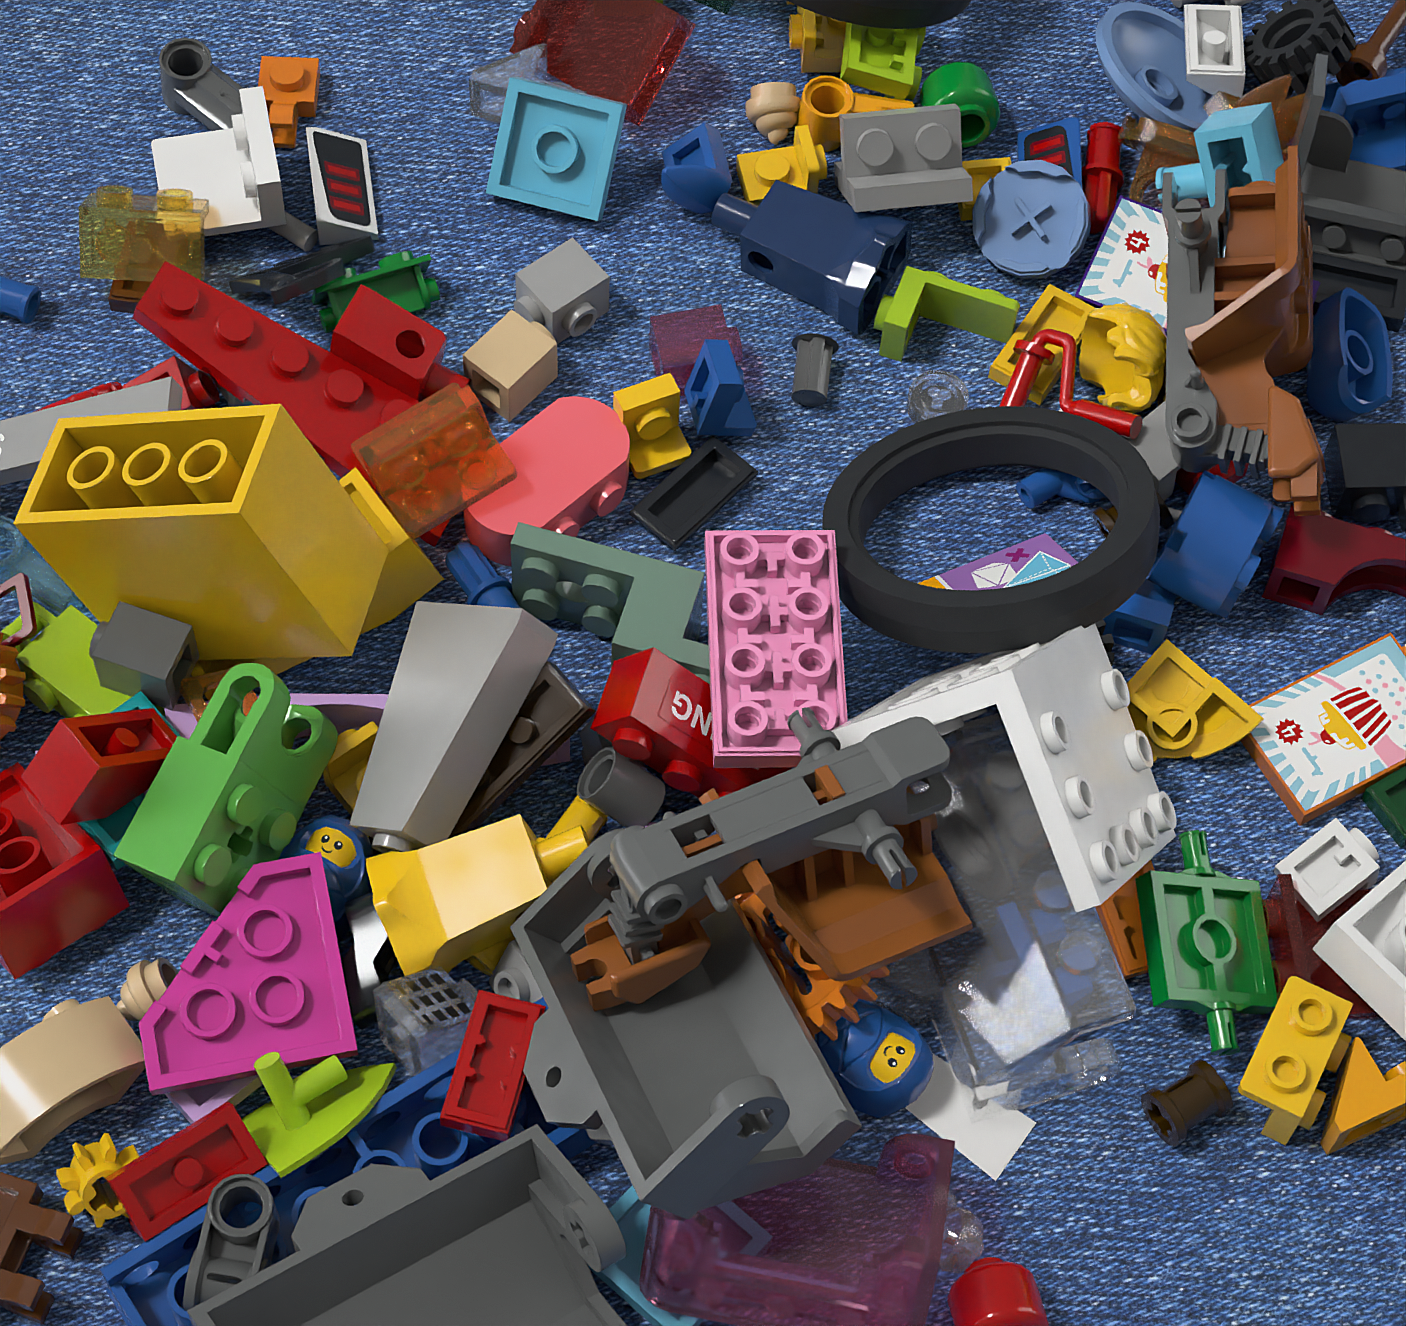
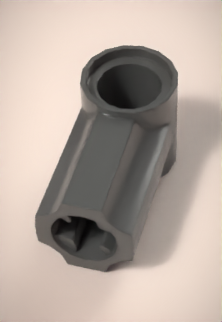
[159,38,244,131]
[577,717,666,828]

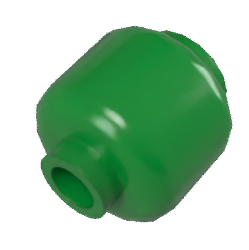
[919,62,1000,148]

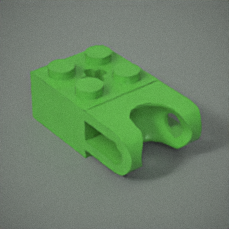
[113,663,338,917]

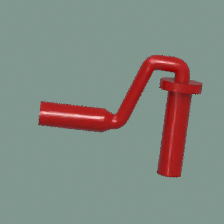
[999,329,1142,439]

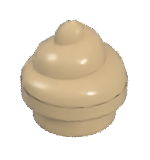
[745,82,801,145]
[116,957,179,1021]

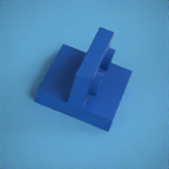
[1321,67,1406,171]

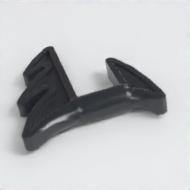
[228,235,376,305]

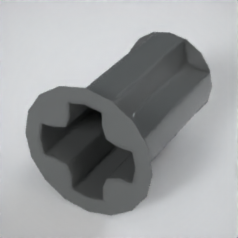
[791,333,839,407]

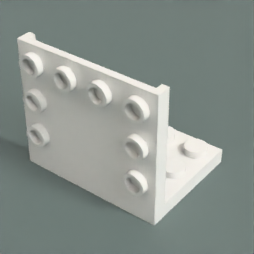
[832,623,1176,912]

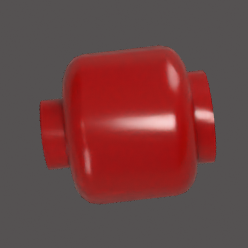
[947,1257,1049,1326]

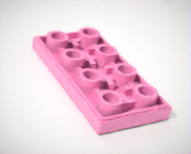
[704,530,848,768]

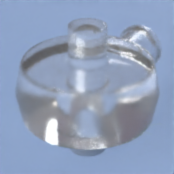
[924,1192,984,1273]

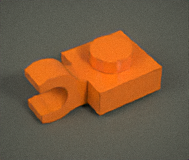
[258,56,320,148]

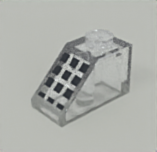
[373,966,478,1077]

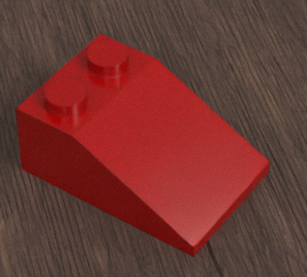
[0,762,130,980]

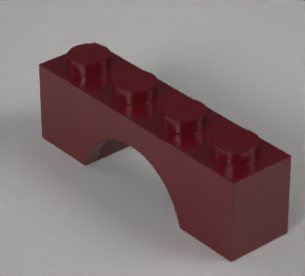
[1262,505,1406,615]

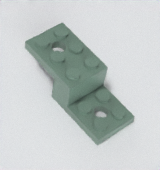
[511,522,710,684]

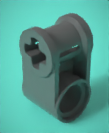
[183,1174,280,1311]

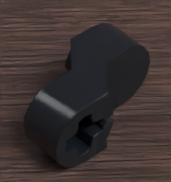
[342,892,399,1030]

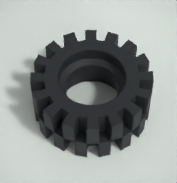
[1244,0,1356,99]

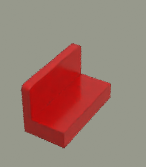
[106,1101,268,1242]

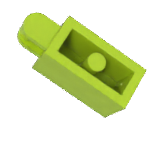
[1,602,165,718]

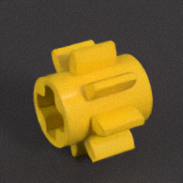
[56,1133,140,1228]

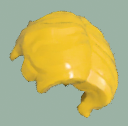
[1078,302,1167,413]

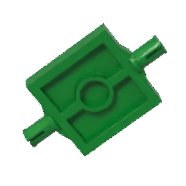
[1135,830,1278,1056]

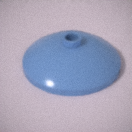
[1095,2,1243,140]

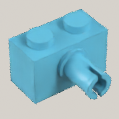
[1155,102,1284,247]

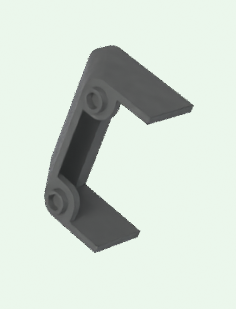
[1292,53,1406,271]

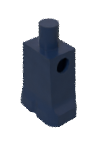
[711,180,912,335]

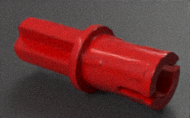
[1082,122,1125,235]

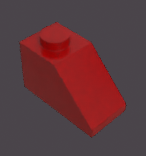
[21,708,177,825]

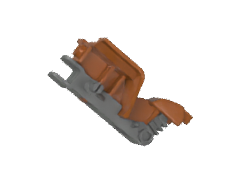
[1162,145,1326,516]
[570,707,973,1012]

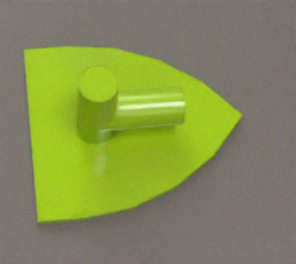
[241,1052,397,1178]

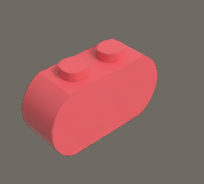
[462,396,630,566]

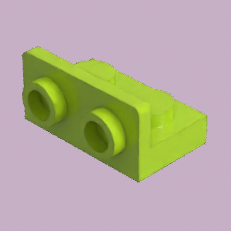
[840,22,926,101]

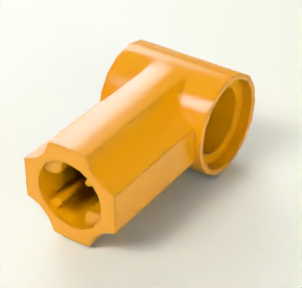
[795,76,915,152]

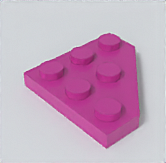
[139,852,358,1096]

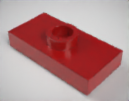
[440,990,546,1141]

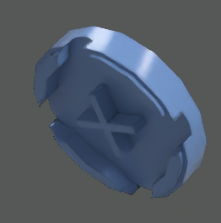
[972,160,1091,279]

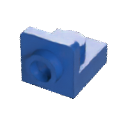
[684,339,757,436]

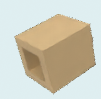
[463,309,558,422]

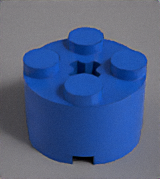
[1147,470,1284,619]

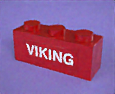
[590,647,792,798]

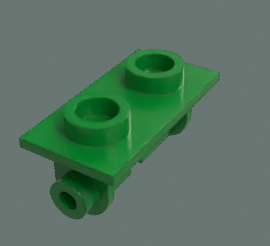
[312,251,440,334]

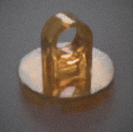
[1117,116,1200,204]

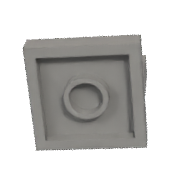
[834,104,973,212]

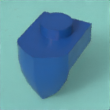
[661,122,732,214]

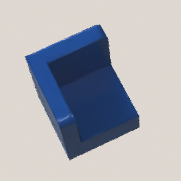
[1103,579,1176,655]

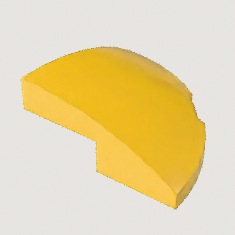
[1127,639,1264,763]

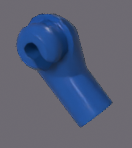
[1016,468,1105,509]

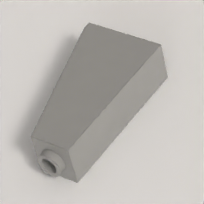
[349,601,558,853]

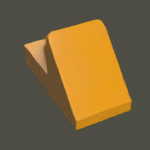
[1320,1037,1406,1155]

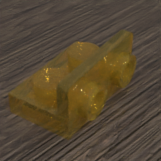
[79,185,209,282]

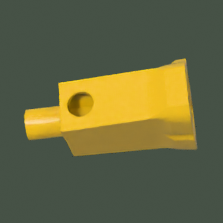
[366,814,590,992]

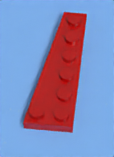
[132,261,492,547]

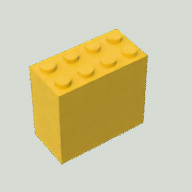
[13,404,389,660]

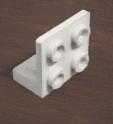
[151,86,286,241]

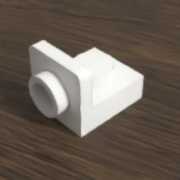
[1274,818,1380,922]

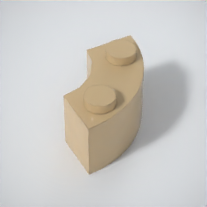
[0,996,146,1165]

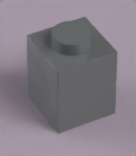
[89,601,200,711]

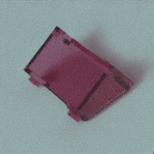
[639,1133,955,1326]

